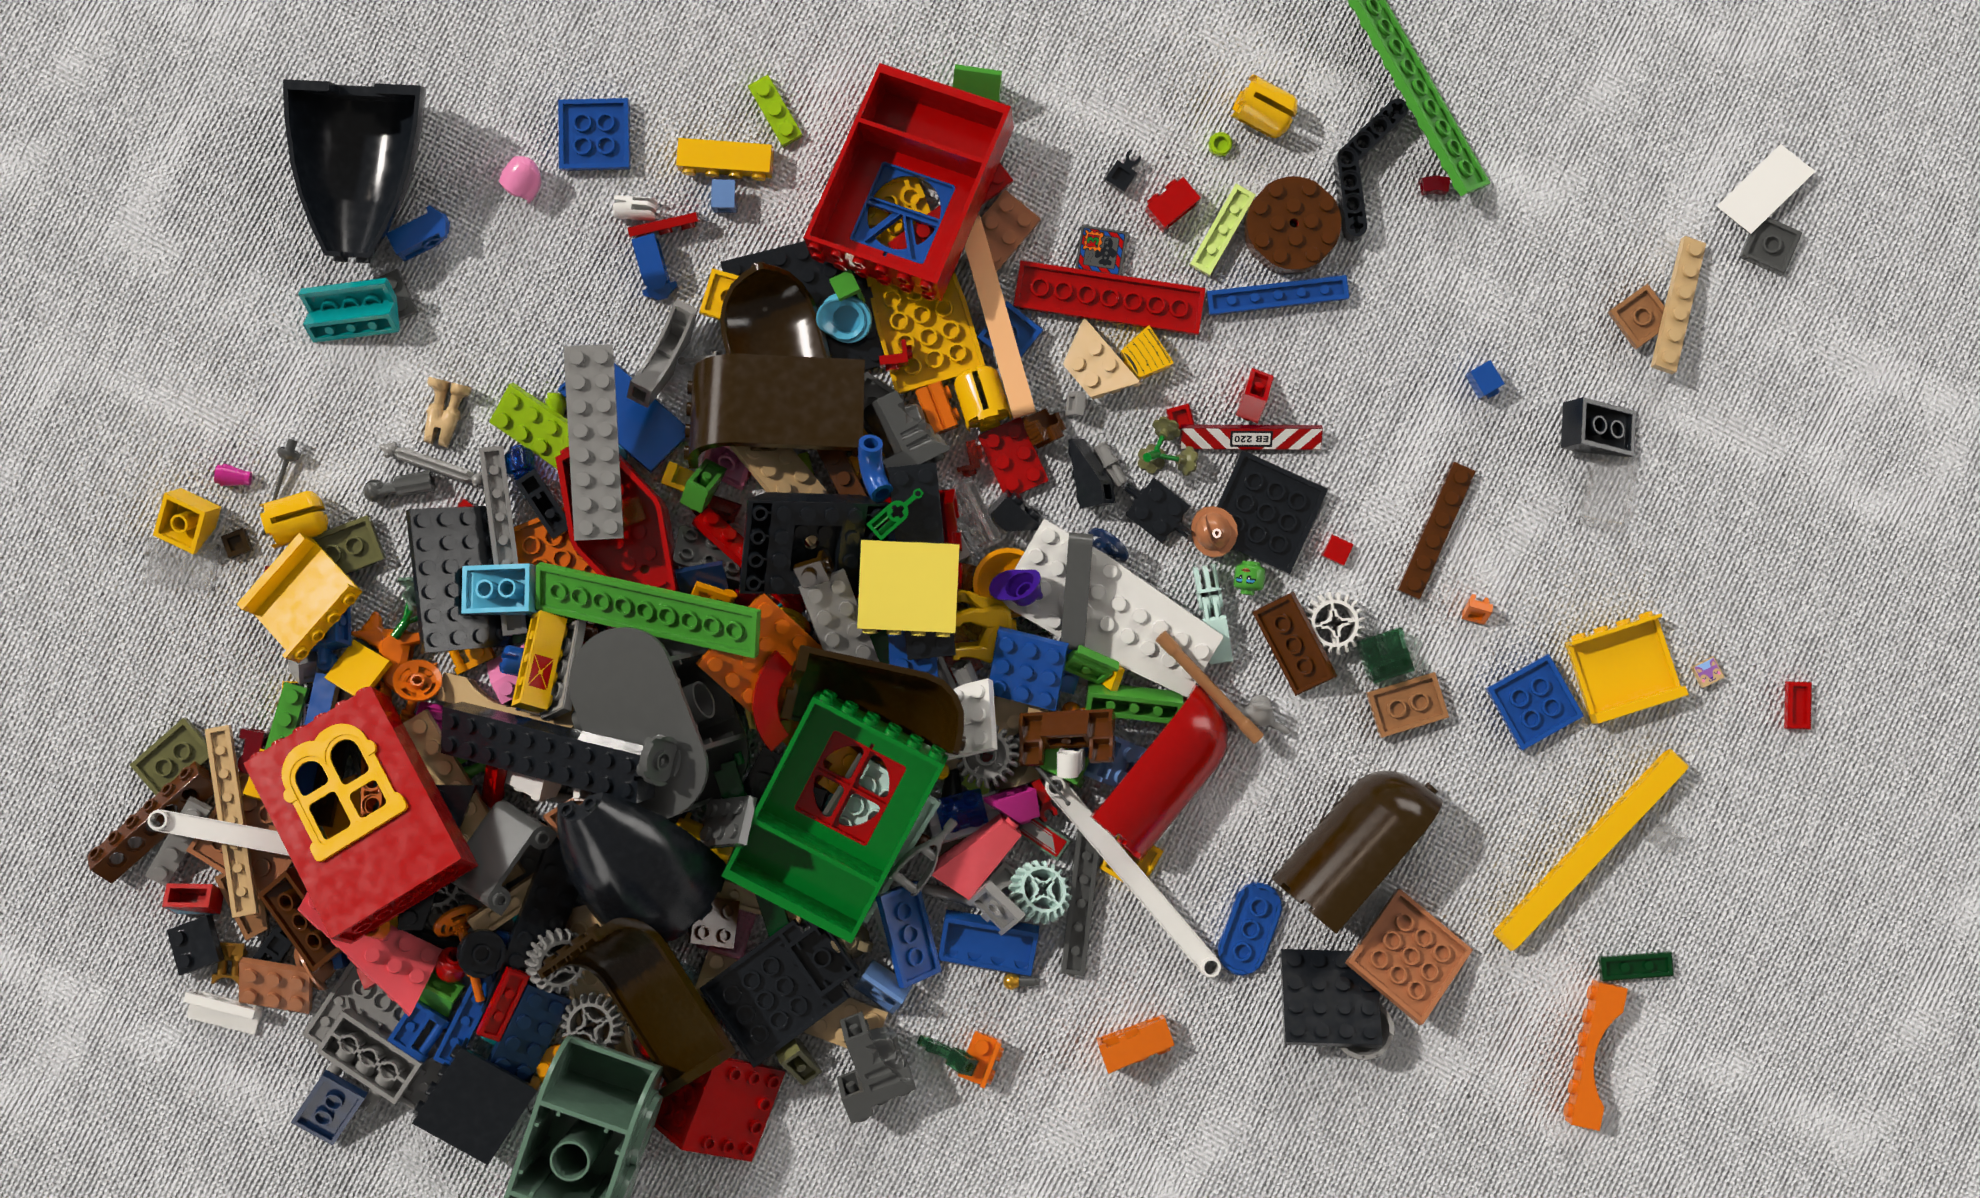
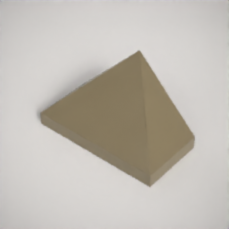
[992,759,1041,790]

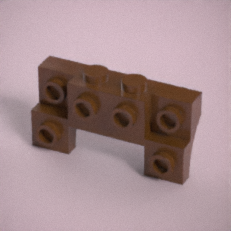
[1018,709,1116,766]

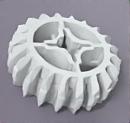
[1304,592,1365,656]

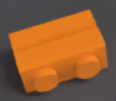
[915,381,961,435]

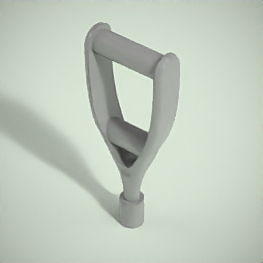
[888,818,958,896]

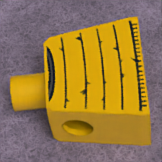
[1120,325,1174,381]

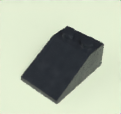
[1561,397,1636,457]

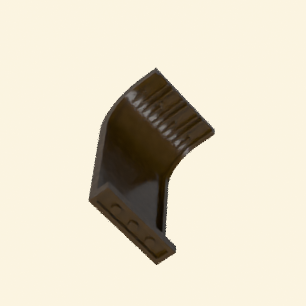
[684,354,865,469]
[537,917,736,1099]

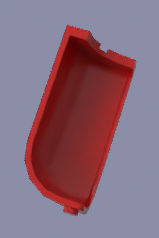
[1090,684,1228,861]

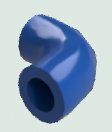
[858,434,893,502]

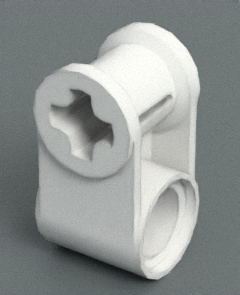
[1057,748,1085,778]

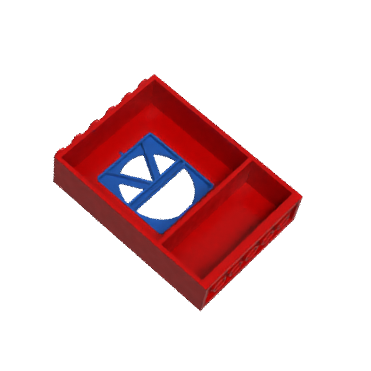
[803,63,1014,301]

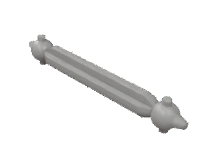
[379,441,483,489]

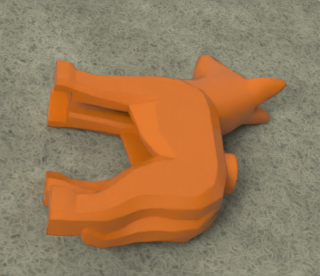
[351,611,440,695]

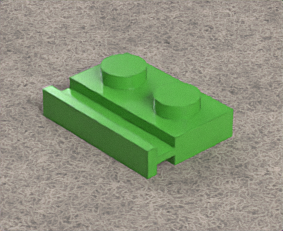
[1064,645,1119,685]

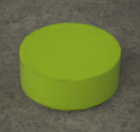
[1208,132,1232,157]

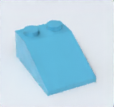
[461,563,540,615]

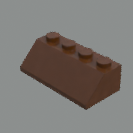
[257,866,343,972]

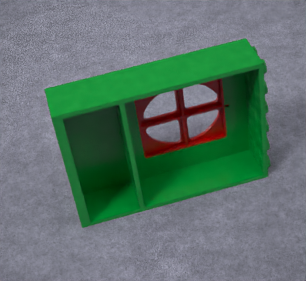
[722,688,948,944]

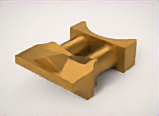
[211,942,248,985]

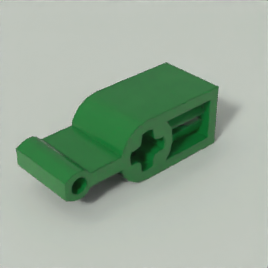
[866,488,924,541]

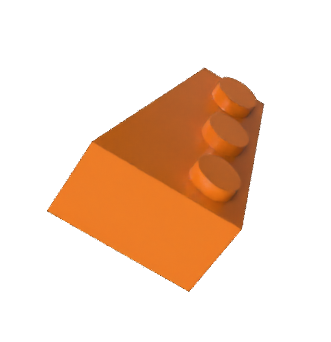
[1096,1015,1175,1074]

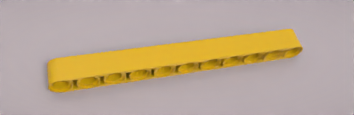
[1493,748,1689,951]

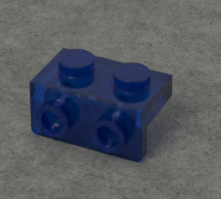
[936,788,989,833]

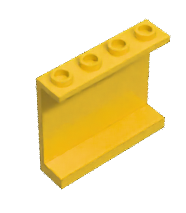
[237,533,362,663]

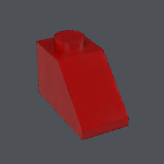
[1236,368,1274,423]

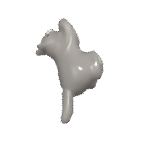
[1225,695,1290,735]

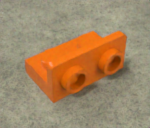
[958,1030,1004,1089]

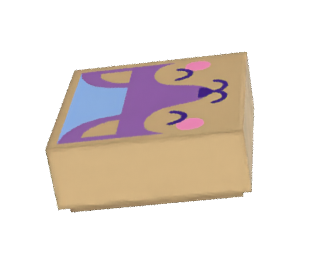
[1690,656,1724,688]

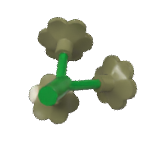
[1138,416,1198,476]

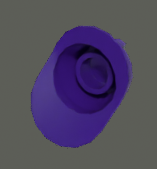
[989,569,1043,607]

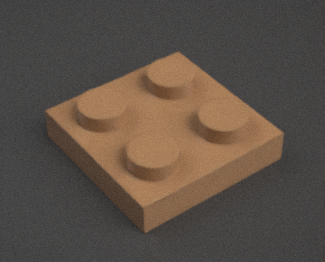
[1607,283,1665,349]

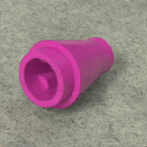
[214,463,252,486]

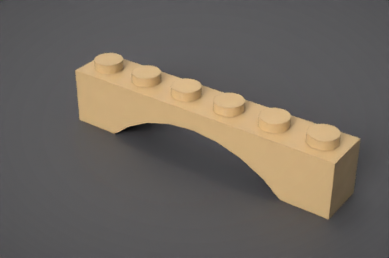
[437,672,575,729]

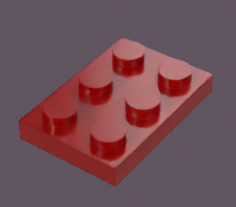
[978,417,1049,494]

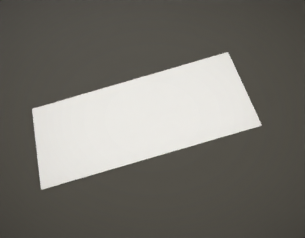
[1717,144,1815,234]

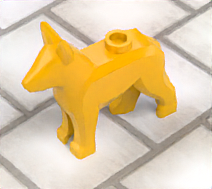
[952,589,1016,663]

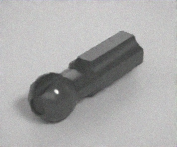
[363,470,436,502]

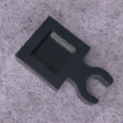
[1104,150,1141,194]

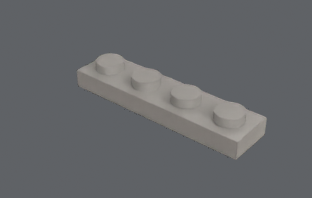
[145,796,213,886]

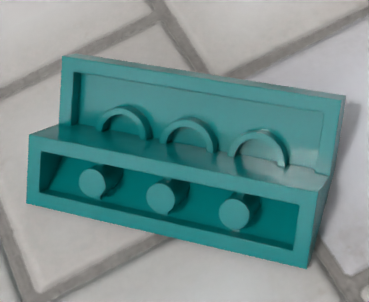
[298,278,400,343]

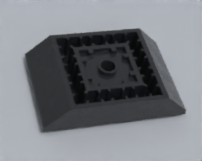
[739,492,890,595]

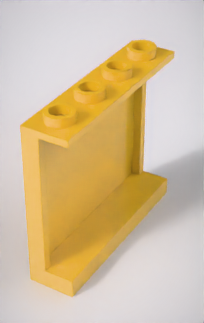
[1565,611,1689,724]

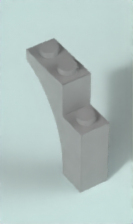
[627,299,698,408]

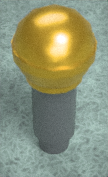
[1003,973,1040,990]

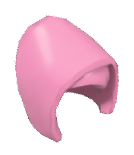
[499,156,541,203]

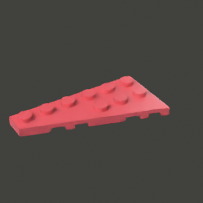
[298,892,443,1016]

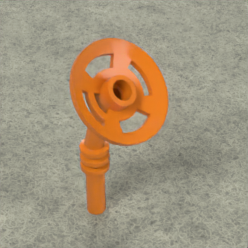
[392,659,442,723]
[433,905,485,1002]

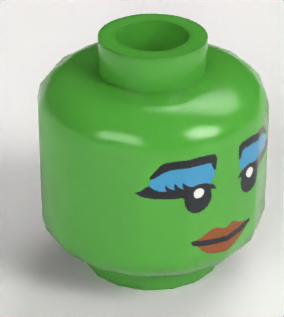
[1233,561,1266,596]

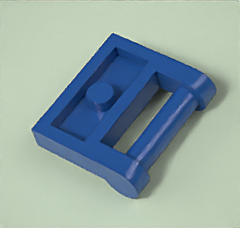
[387,1000,452,1063]

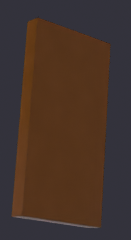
[1252,591,1338,696]

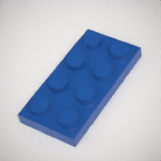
[876,881,942,988]

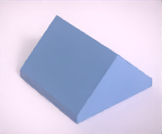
[853,959,912,1015]

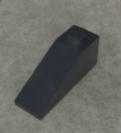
[515,469,568,540]

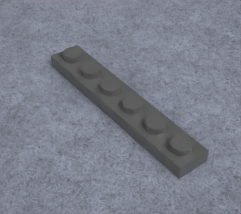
[1060,830,1099,976]

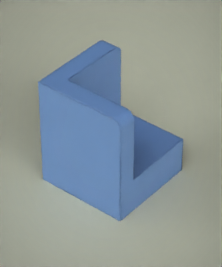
[711,179,738,213]

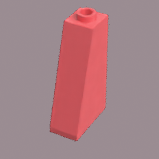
[932,813,1022,900]

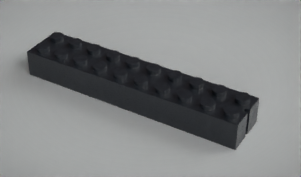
[441,702,655,804]

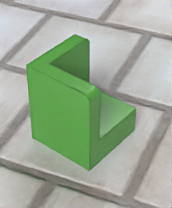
[829,270,866,303]

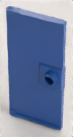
[558,363,687,473]

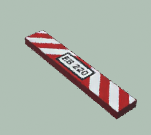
[1180,424,1323,450]

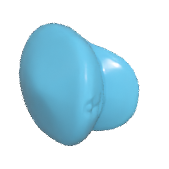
[816,294,872,343]

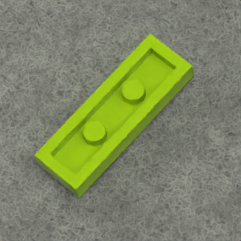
[748,74,803,148]

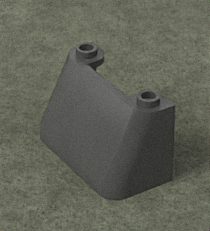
[451,800,558,916]

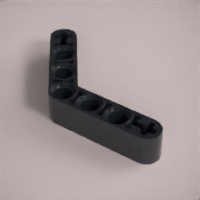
[1333,98,1408,242]

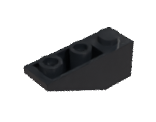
[1068,439,1116,509]

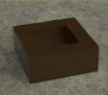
[220,528,254,559]

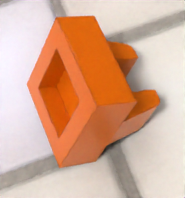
[1461,594,1493,625]

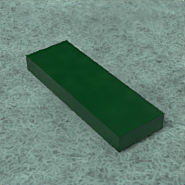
[1598,951,1674,981]

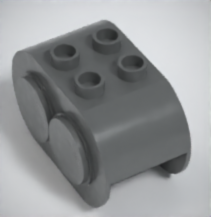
[569,627,750,819]

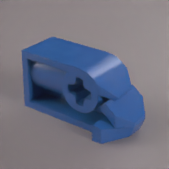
[386,205,450,262]
[631,233,678,301]

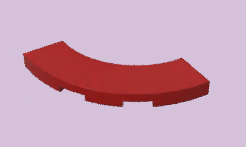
[752,650,792,752]

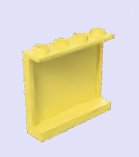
[857,540,959,637]

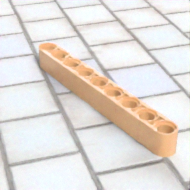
[964,214,1036,419]

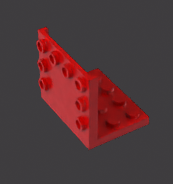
[654,1058,785,1162]

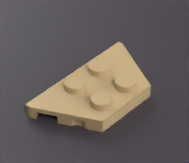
[1063,319,1142,400]

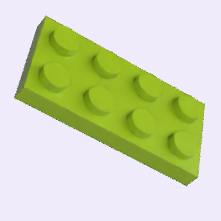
[489,382,569,469]

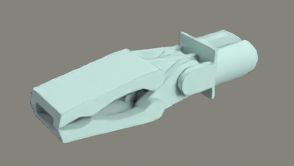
[1192,563,1233,666]

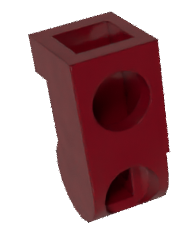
[238,728,270,774]

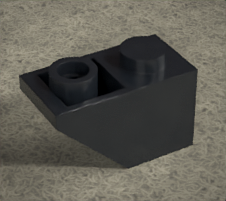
[988,490,1042,532]

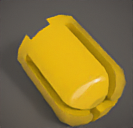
[1230,74,1298,138]
[954,365,1012,432]
[259,491,329,549]

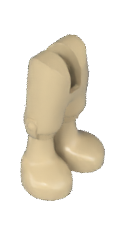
[424,377,472,448]

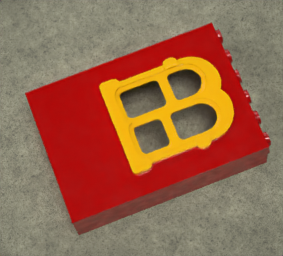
[243,686,479,944]

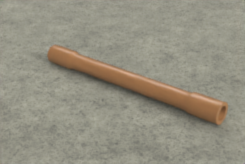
[1155,630,1264,744]

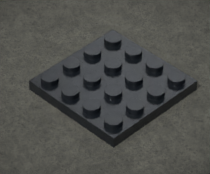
[1216,450,1328,575]
[1280,949,1383,1048]

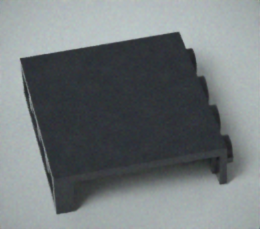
[412,1038,541,1165]

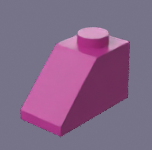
[983,785,1040,824]

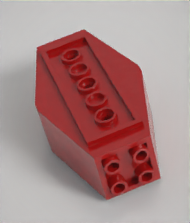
[555,446,680,592]

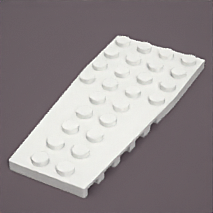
[1002,518,1223,697]

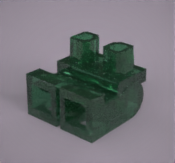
[1355,627,1415,684]

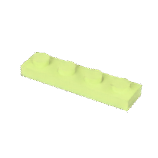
[1189,184,1256,277]

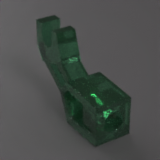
[917,1035,979,1076]

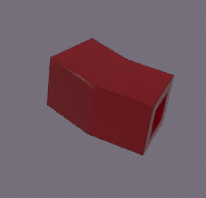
[1419,175,1451,195]

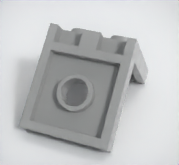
[967,861,1039,936]

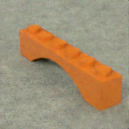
[1563,980,1628,1131]

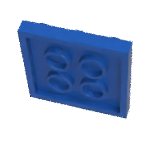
[558,98,631,171]
[990,626,1069,711]
[1485,654,1584,750]

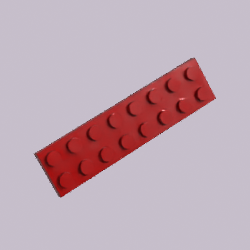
[1013,260,1206,336]

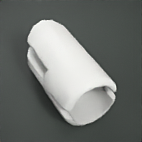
[613,195,658,221]

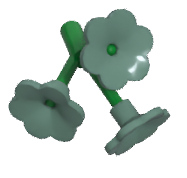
[391,577,418,640]

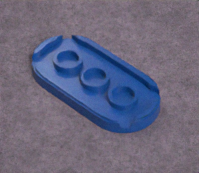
[1217,882,1282,975]

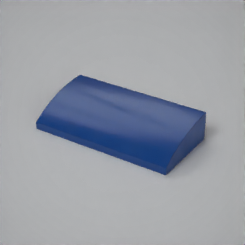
[938,909,1040,976]

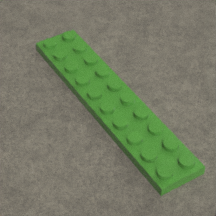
[1348,0,1490,196]
[535,562,761,659]

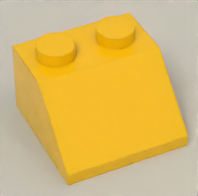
[153,488,221,555]

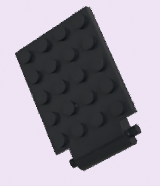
[699,919,860,1068]

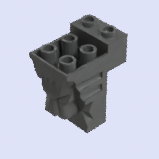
[864,390,951,480]
[837,1011,916,1124]

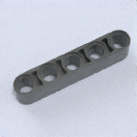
[1061,532,1093,650]

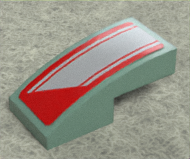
[1019,817,1072,861]

